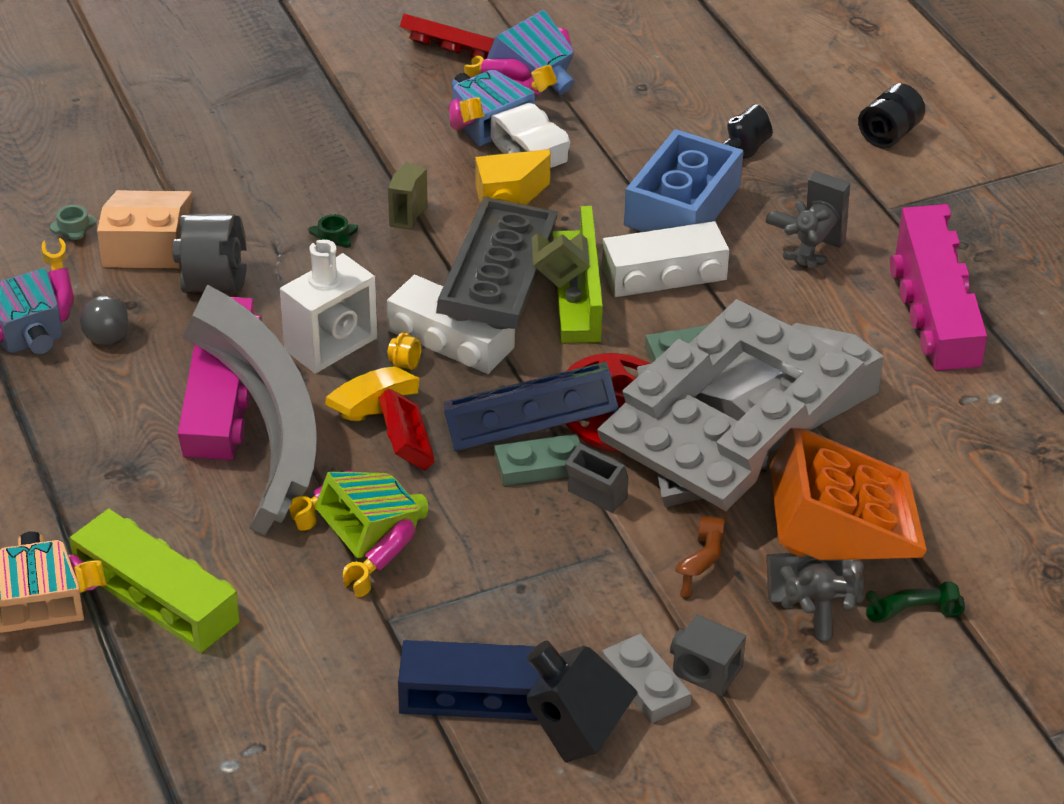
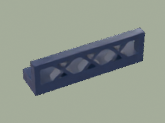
[444,362,619,451]

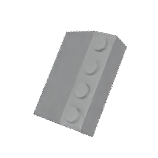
[695,323,884,455]

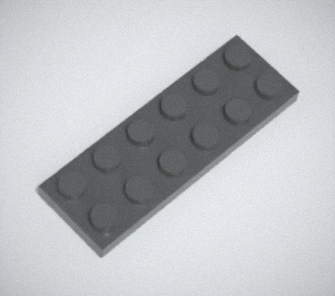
[436,197,558,329]

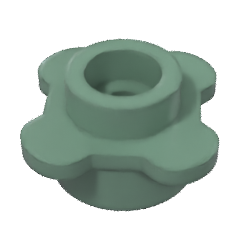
[50,205,96,240]

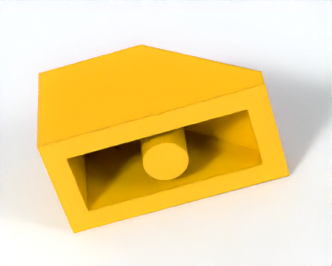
[475,149,551,205]

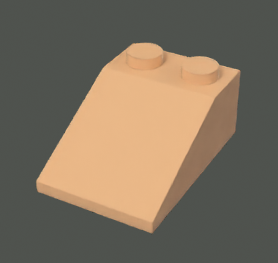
[97,190,193,269]

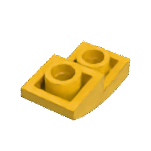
[325,366,420,421]

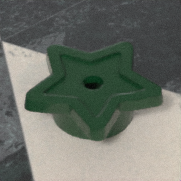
[308,214,358,248]

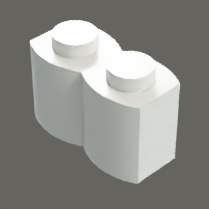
[490,103,570,168]

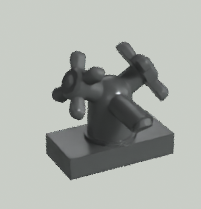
[765,171,850,269]
[766,553,864,641]

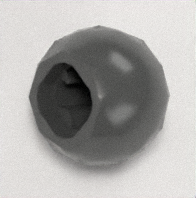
[80,295,128,346]

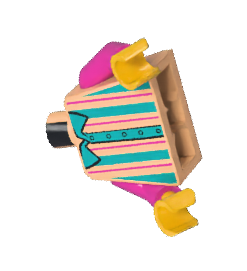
[0,531,107,633]

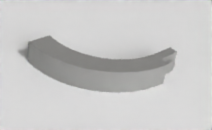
[182,285,317,535]

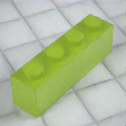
[69,508,240,653]

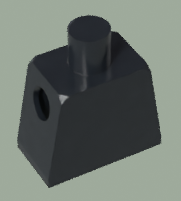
[527,641,638,762]

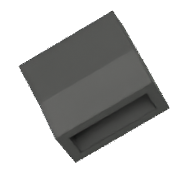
[565,443,629,513]

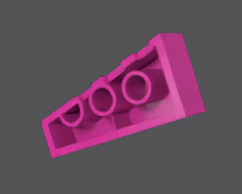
[890,204,987,371]
[178,297,262,460]

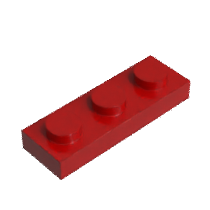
[399,13,495,60]

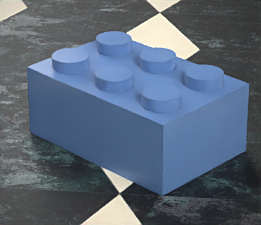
[624,129,743,232]

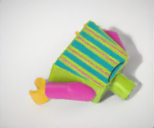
[289,470,428,597]

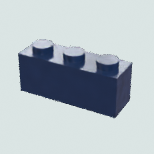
[398,640,540,721]

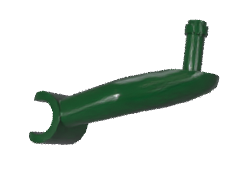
[866,581,965,623]

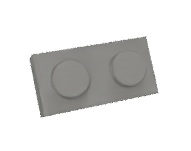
[601,633,691,724]

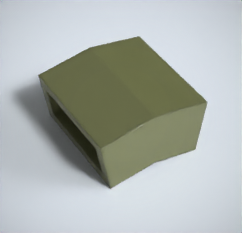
[388,162,428,229]

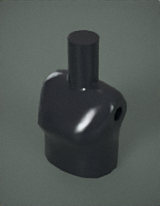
[722,104,773,159]

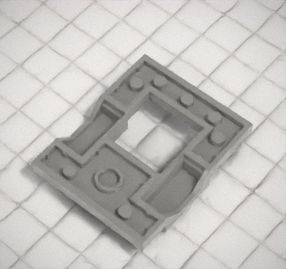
[597,299,866,511]

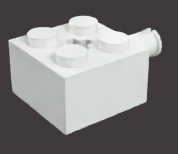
[280,240,377,374]

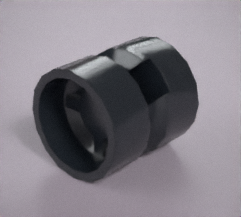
[858,83,925,149]

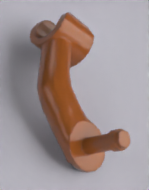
[675,515,725,598]

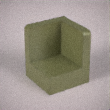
[532,233,590,288]

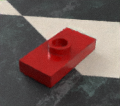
[378,388,435,471]

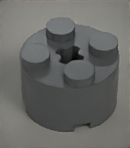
[172,213,247,293]

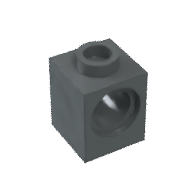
[670,614,746,696]

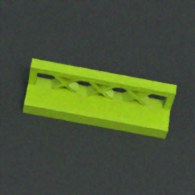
[553,206,603,343]

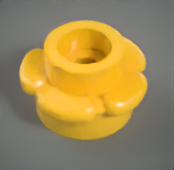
[387,332,421,370]

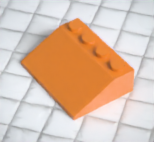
[770,428,927,560]

